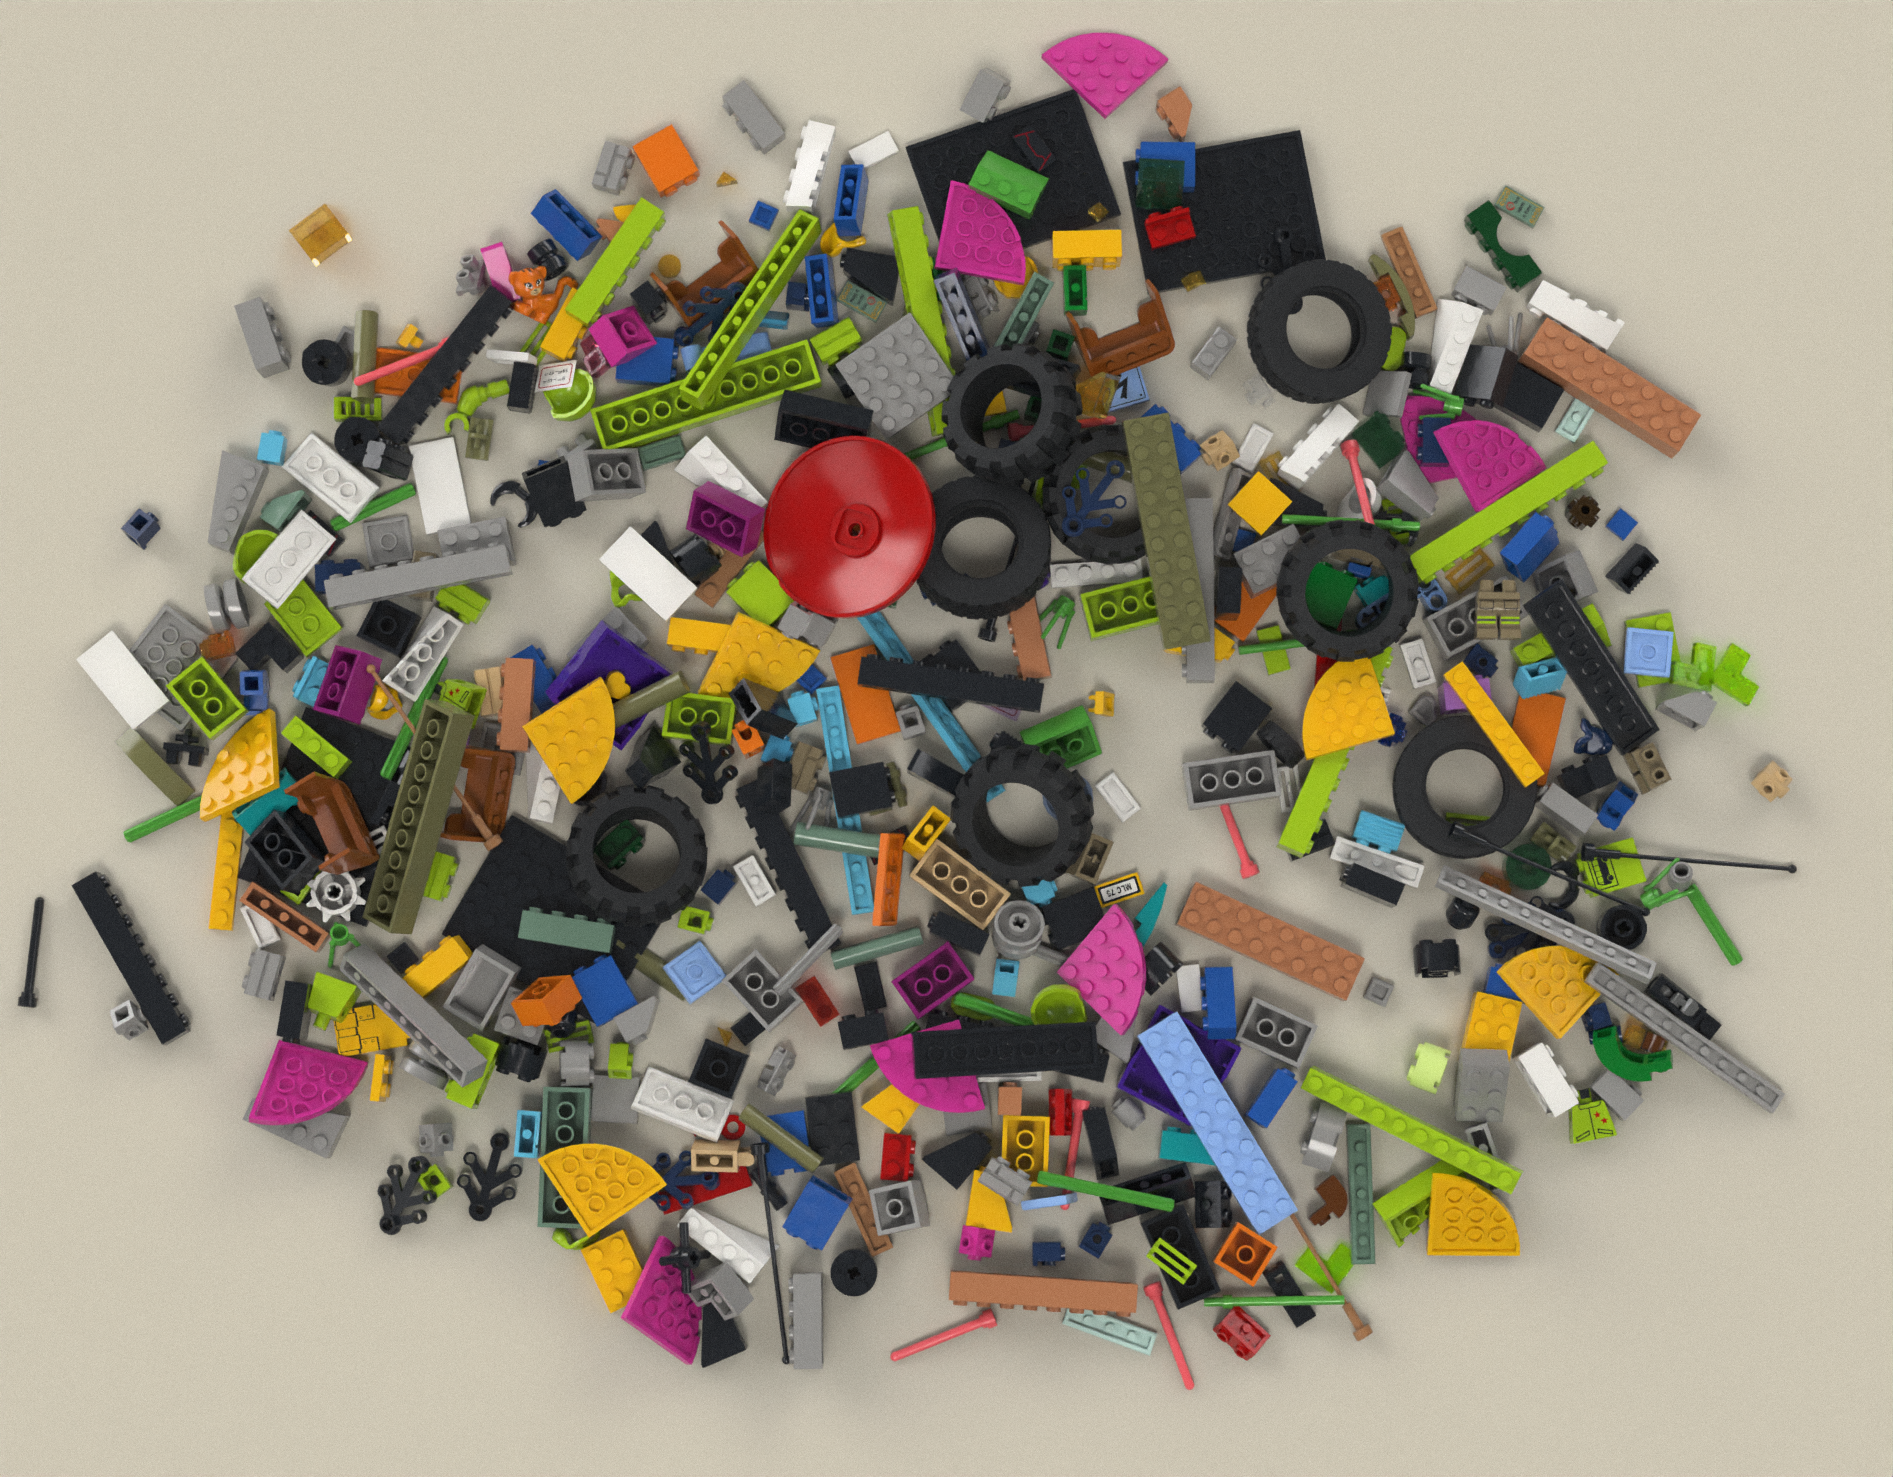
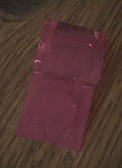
[580,334,612,378]

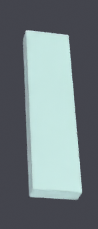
[1555,398,1595,443]
[1062,1308,1157,1356]

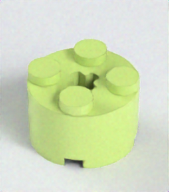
[1407,1042,1451,1095]

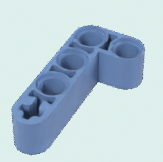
[680,332,772,375]
[1355,579,1447,629]

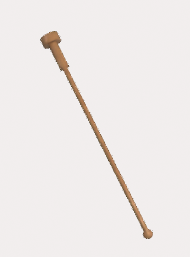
[366,664,503,852]
[1290,1213,1373,1341]

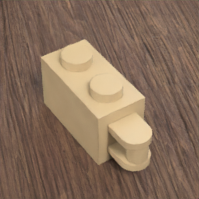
[691,1139,756,1172]

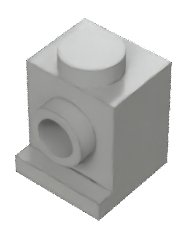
[896,704,926,741]

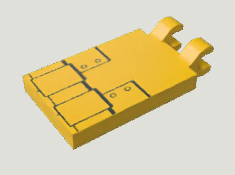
[333,1004,410,1057]

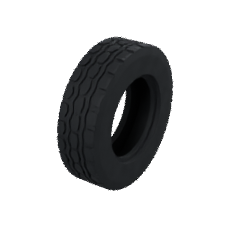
[1247,259,1392,404]
[917,475,1051,620]
[1392,715,1538,859]

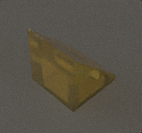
[716,172,738,187]
[1088,203,1109,223]
[1181,271,1206,292]
[717,1027,733,1047]

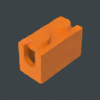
[731,720,765,759]

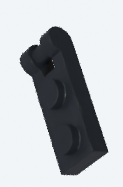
[1262,1260,1316,1328]

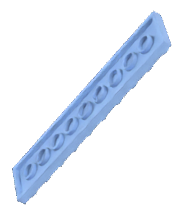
[1137,1011,1298,1235]

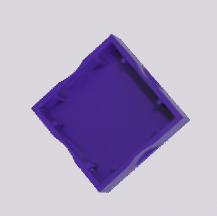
[545,620,673,751]
[1116,1005,1242,1127]

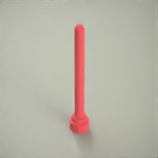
[354,337,449,386]
[1008,416,1116,441]
[1340,440,1375,525]
[1220,805,1260,879]
[1060,1098,1090,1210]
[1143,1281,1194,1390]
[890,1308,998,1361]

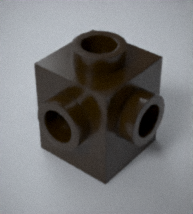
[1565,495,1601,531]

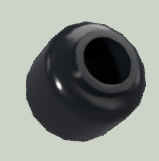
[1446,896,1480,930]
[546,1009,578,1038]

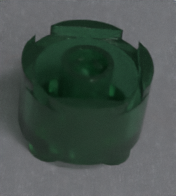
[1502,844,1552,891]

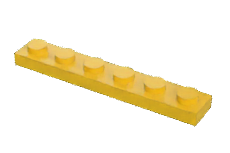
[1443,661,1545,788]
[209,808,244,931]

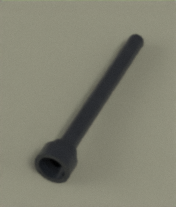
[17,897,44,1008]

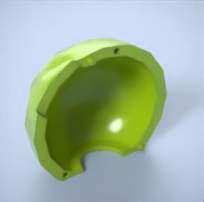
[543,369,596,422]
[233,530,278,584]
[1030,984,1087,1025]

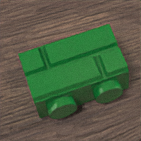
[1062,265,1088,316]

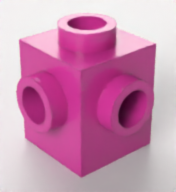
[959,1225,995,1261]

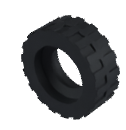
[1256,720,1305,769]

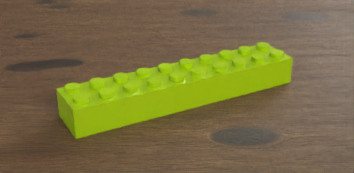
[590,339,822,449]

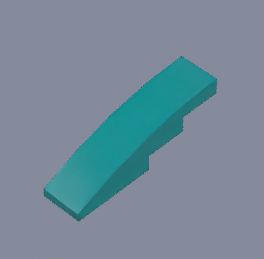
[1134,883,1168,947]

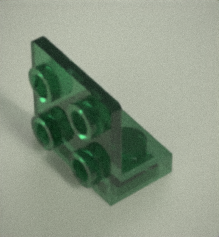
[1135,158,1185,210]
[1351,411,1405,470]

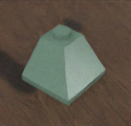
[260,490,312,532]

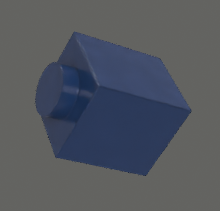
[701,869,737,906]

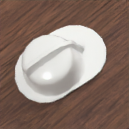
[1337,478,1383,519]

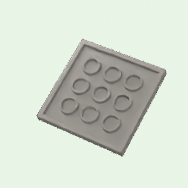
[835,313,954,440]
[129,604,239,732]

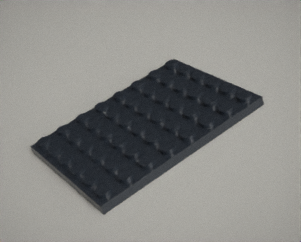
[905,89,1121,249]
[1122,130,1326,295]
[238,707,411,927]
[442,815,661,1024]

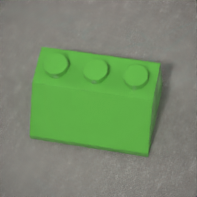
[969,151,1049,220]
[1019,705,1102,769]

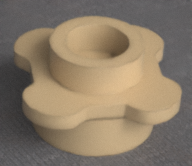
[707,540,727,559]

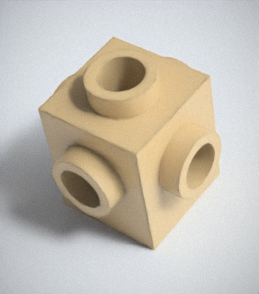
[1200,430,1240,471]
[1751,760,1793,802]

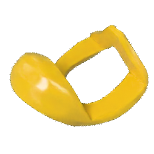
[820,223,866,258]
[367,683,403,720]

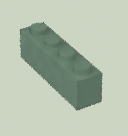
[518,907,616,954]

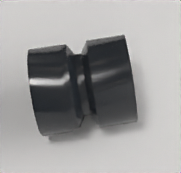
[527,239,569,282]
[1401,351,1432,389]

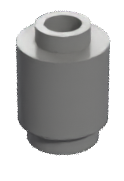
[1668,862,1693,891]
[1112,1096,1146,1131]

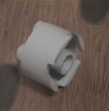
[559,1040,594,1087]

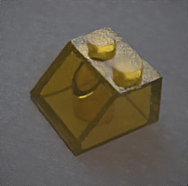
[289,204,352,266]
[1075,372,1121,419]

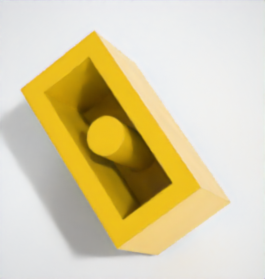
[902,806,951,861]

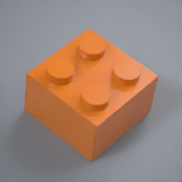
[511,975,582,1027]
[1212,1222,1278,1287]

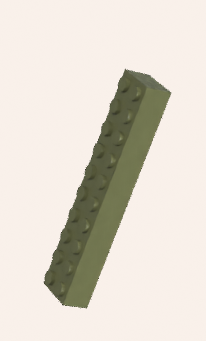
[1121,412,1211,650]
[363,699,474,935]

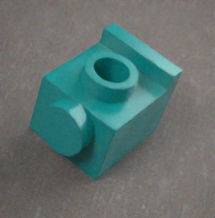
[1354,575,1389,607]

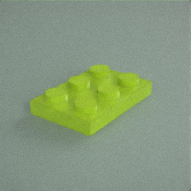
[264,579,343,658]
[1624,612,1684,688]

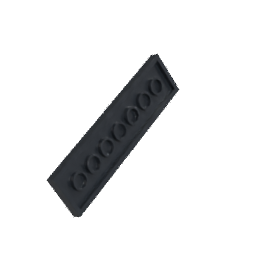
[1523,579,1660,756]
[911,1021,1099,1079]

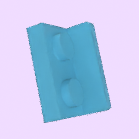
[292,656,329,707]

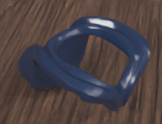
[1574,718,1613,756]

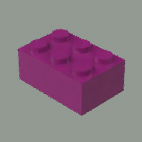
[686,481,765,557]
[313,645,382,725]
[891,942,975,1020]

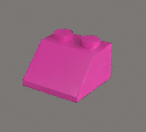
[588,305,657,367]

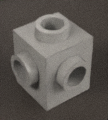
[110,1000,149,1041]
[419,1123,453,1157]

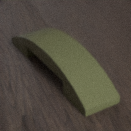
[1368,254,1415,341]
[115,727,195,806]

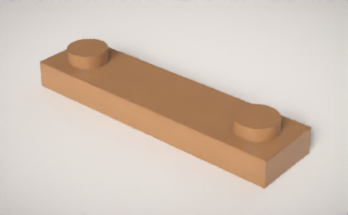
[1381,227,1438,319]
[694,531,764,608]
[834,1163,893,1257]

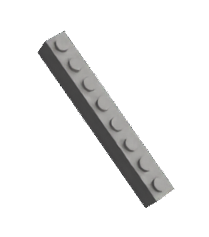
[1181,498,1215,683]
[324,542,513,610]
[340,943,488,1088]

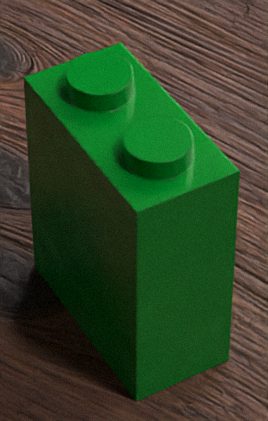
[1305,561,1358,630]

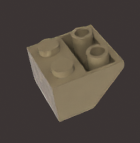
[1065,833,1114,886]

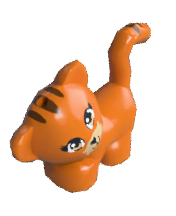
[508,266,578,325]

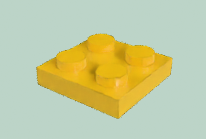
[370,1054,394,1102]

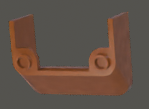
[649,220,759,332]
[1065,279,1175,381]
[440,745,515,843]
[284,772,380,875]

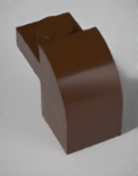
[1307,1175,1348,1226]

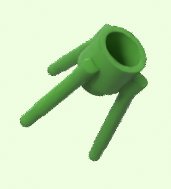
[1413,384,1464,420]
[1039,595,1076,649]
[1640,857,1695,910]
[328,922,361,968]

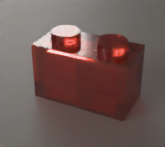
[795,976,840,1028]

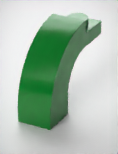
[1593,1026,1673,1082]

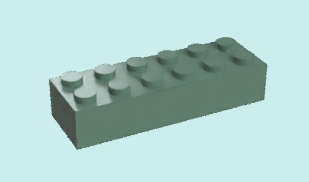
[537,1087,592,1229]

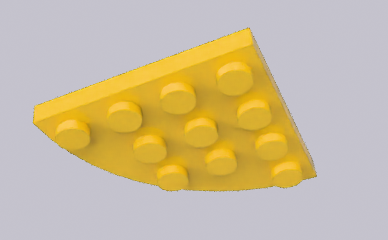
[697,612,820,698]
[1302,658,1395,761]
[522,677,615,804]
[200,708,280,822]
[1496,946,1619,1039]
[538,1144,667,1238]
[1426,1173,1520,1256]

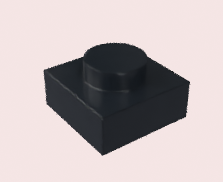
[387,942,420,974]

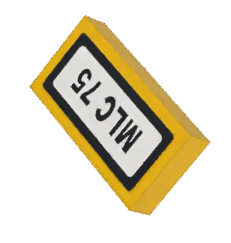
[1094,872,1145,908]

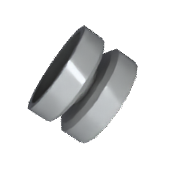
[204,578,250,634]
[992,900,1045,960]
[399,1041,449,1090]

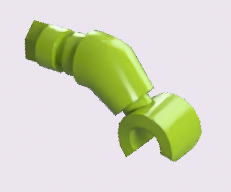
[444,379,510,434]

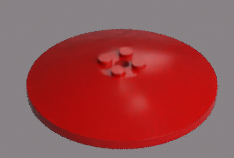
[763,436,936,619]

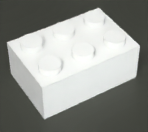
[1512,1043,1579,1117]

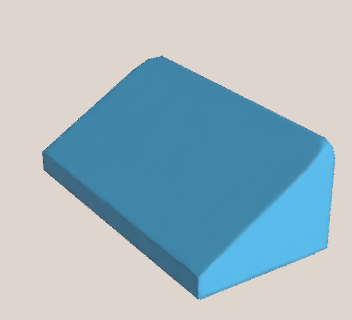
[758,311,790,330]

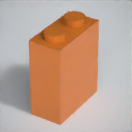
[632,124,700,198]

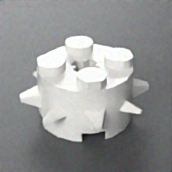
[306,871,366,923]

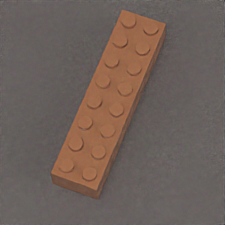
[1518,317,1701,459]
[1176,882,1365,1001]
[949,1270,1138,1317]

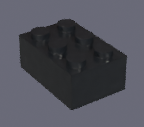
[245,810,325,894]

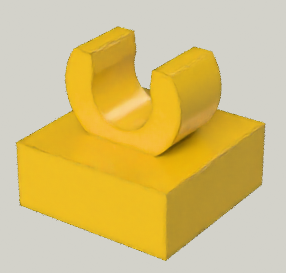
[395,324,423,349]
[1088,691,1115,717]

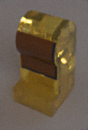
[1622,1024,1669,1054]

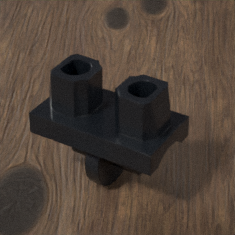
[163,729,209,767]

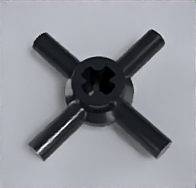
[659,1222,711,1293]

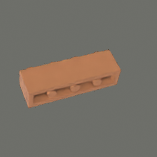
[1007,596,1052,681]
[496,658,536,753]
[239,881,331,953]

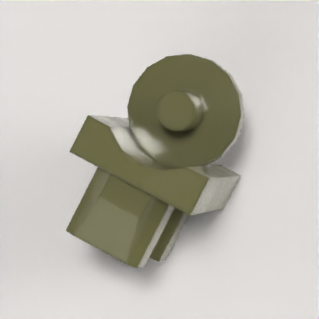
[465,417,494,461]
[1529,822,1577,862]

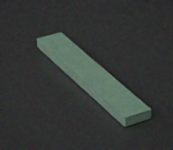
[1346,1124,1376,1265]

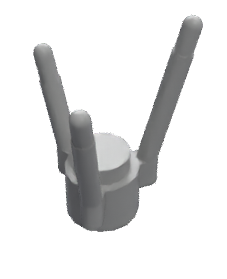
[1486,313,1523,355]
[788,787,834,835]

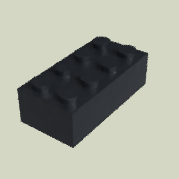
[774,390,873,448]
[1140,1204,1221,1310]

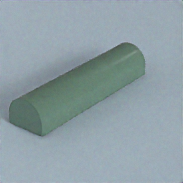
[994,272,1054,348]
[794,822,880,858]
[831,926,924,970]

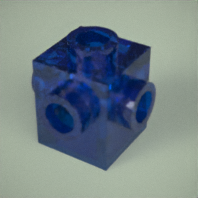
[1378,713,1408,748]

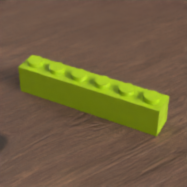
[565,197,666,328]

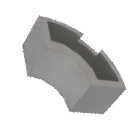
[1300,1101,1347,1172]

